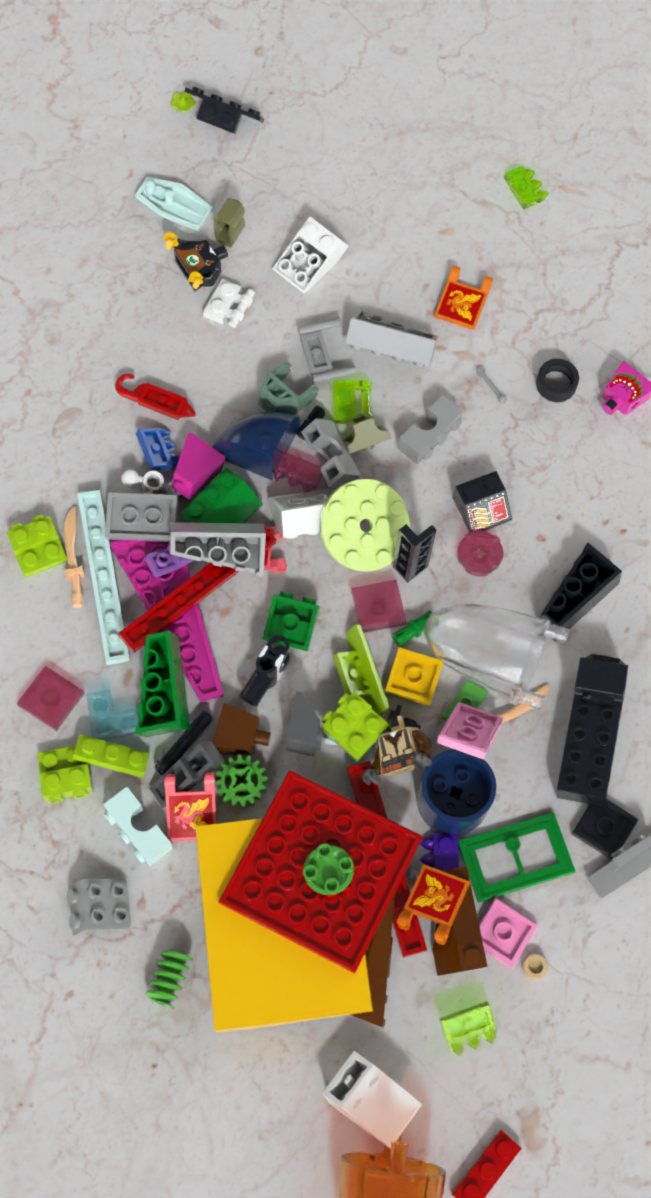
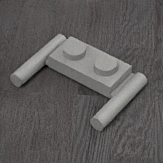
[298,318,357,384]

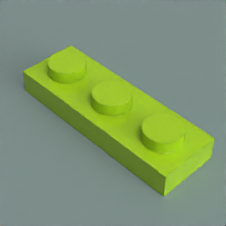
[72,734,150,778]

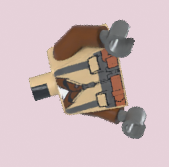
[362,716,432,785]

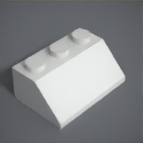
[269,487,336,539]

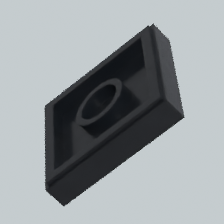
[571,799,639,860]

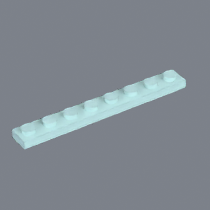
[77,490,130,665]

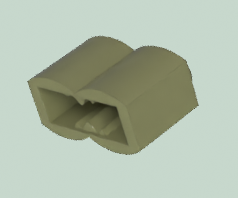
[214,198,245,247]

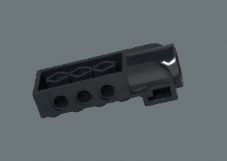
[557,654,628,807]

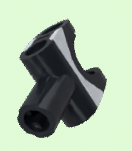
[239,635,290,707]

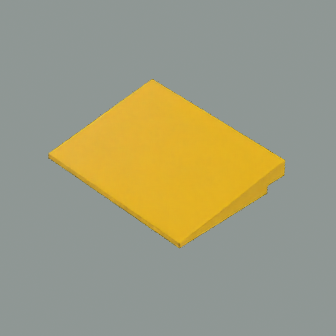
[196,818,373,1033]

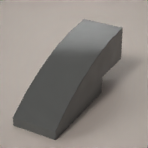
[149,741,225,808]

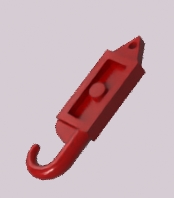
[115,374,196,420]

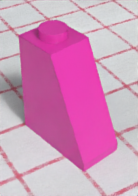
[171,432,225,499]

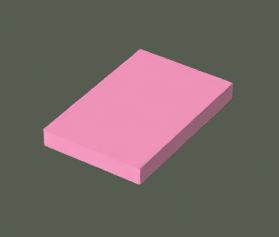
[437,702,503,759]

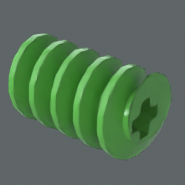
[145,950,193,1009]

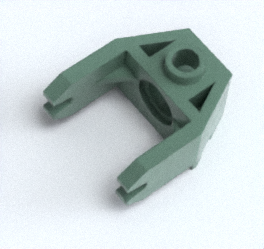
[258,362,319,414]

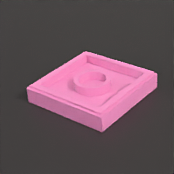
[479,897,538,969]

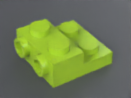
[6,515,68,578]
[321,691,390,762]
[37,745,93,803]

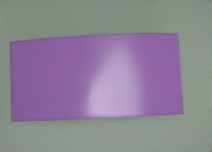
[145,545,195,578]

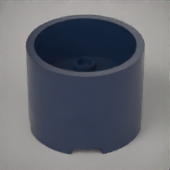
[417,749,497,836]

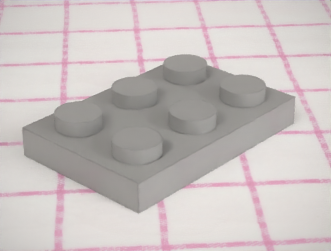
[105,492,178,542]

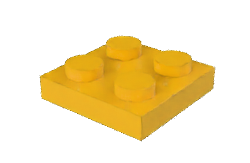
[385,647,444,707]

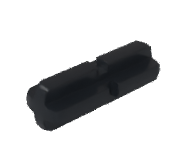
[297,406,325,440]

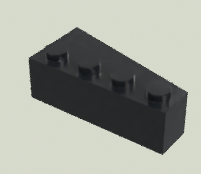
[539,542,622,642]

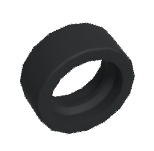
[536,358,580,402]

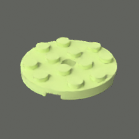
[320,479,410,571]

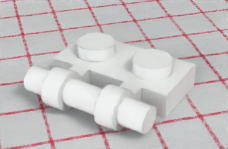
[203,279,255,328]

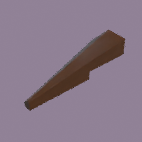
[351,891,397,1027]

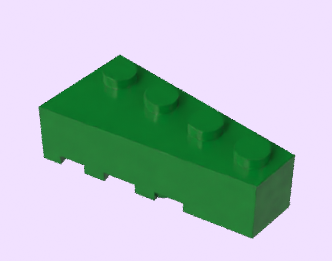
[135,631,190,738]

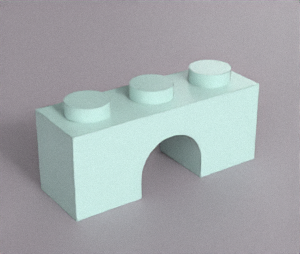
[103,787,173,867]

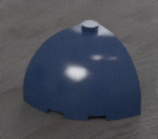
[212,412,300,480]

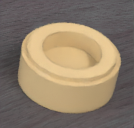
[522,953,548,980]

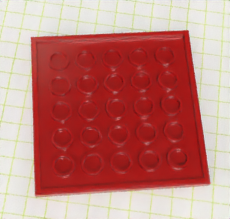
[218,770,423,974]

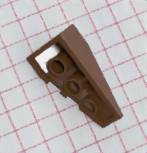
[433,866,488,976]

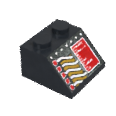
[452,471,512,536]

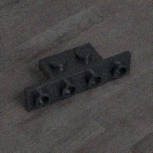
[184,86,264,134]

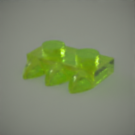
[504,166,549,209]
[439,1001,497,1056]

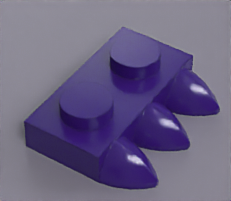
[420,833,459,871]

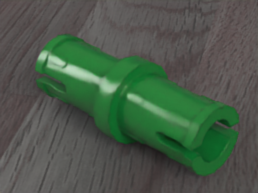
[391,610,438,647]

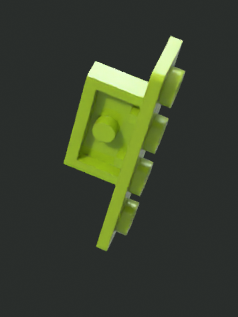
[333,624,389,716]

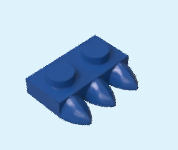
[136,428,180,471]

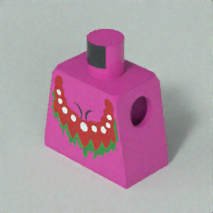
[602,361,651,415]

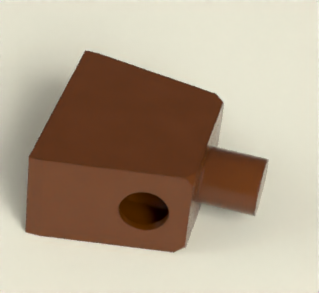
[213,703,271,755]

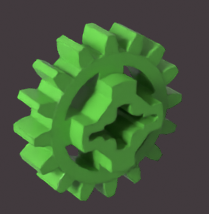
[215,755,268,809]

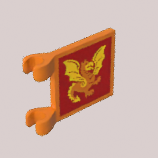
[434,266,493,330]
[397,864,470,945]

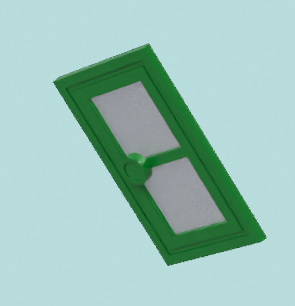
[458,812,576,903]

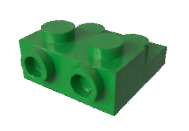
[262,591,320,651]

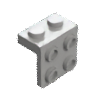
[67,878,131,936]

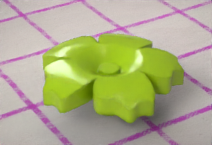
[171,92,196,112]

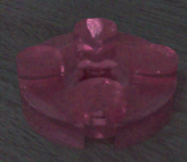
[457,531,503,576]

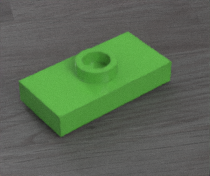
[442,679,488,722]

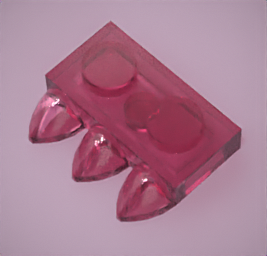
[274,451,323,494]

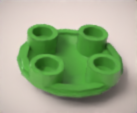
[303,844,354,895]

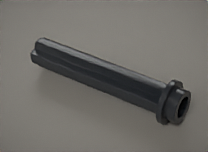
[154,711,213,776]

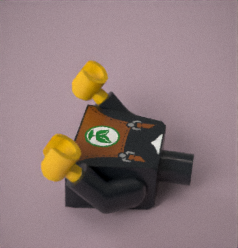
[163,232,228,291]

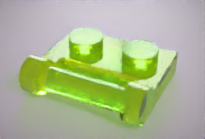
[333,380,374,424]

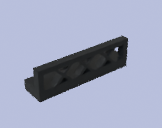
[393,524,436,583]

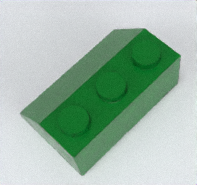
[180,467,263,523]

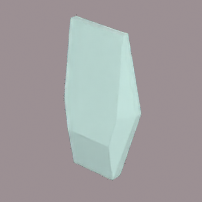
[135,177,213,232]

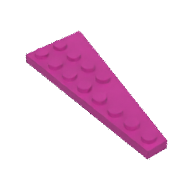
[110,540,223,702]

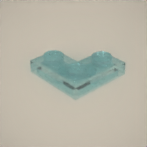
[86,690,139,740]

